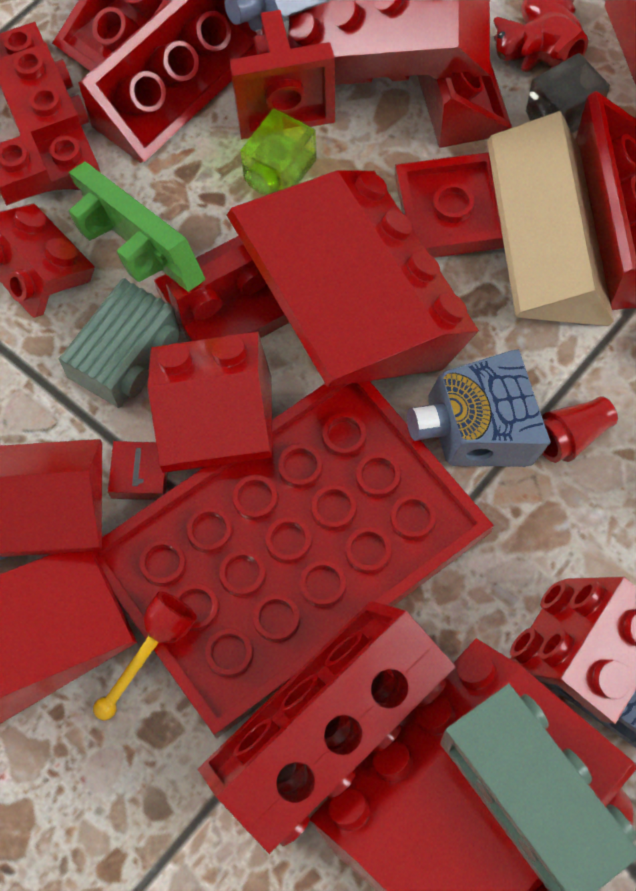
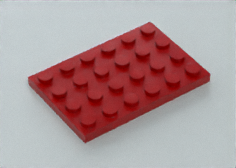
[94,381,494,739]

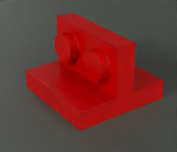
[229,10,336,140]
[154,236,289,342]

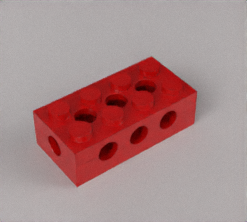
[197,601,456,854]

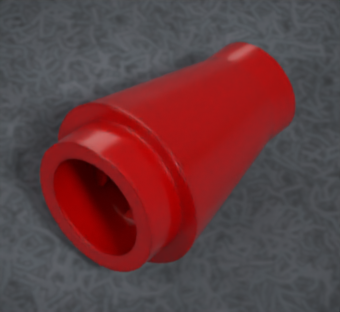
[542,396,618,463]

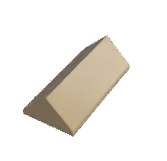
[487,111,614,326]

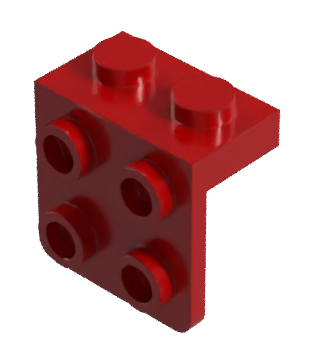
[510,577,636,724]

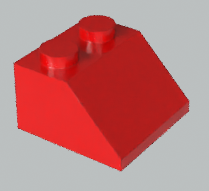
[148,331,272,473]

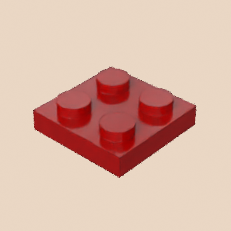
[395,152,504,258]

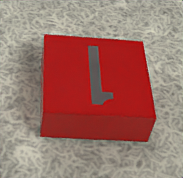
[108,441,168,500]

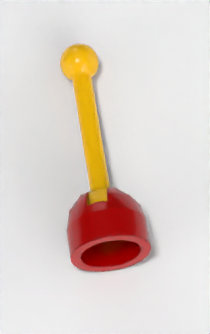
[93,591,197,721]

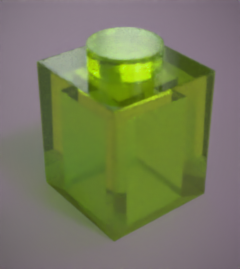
[240,108,317,195]

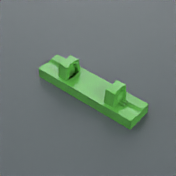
[69,161,206,292]

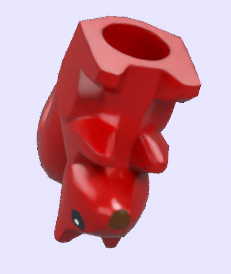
[494,0,588,85]

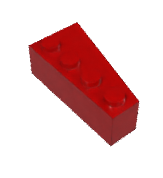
[288,0,490,85]

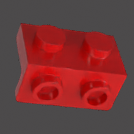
[0,203,95,318]

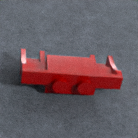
[0,21,101,206]

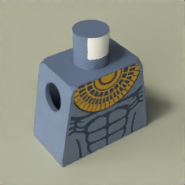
[407,349,551,467]

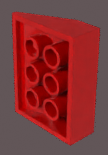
[227,170,479,387]
[310,638,636,891]

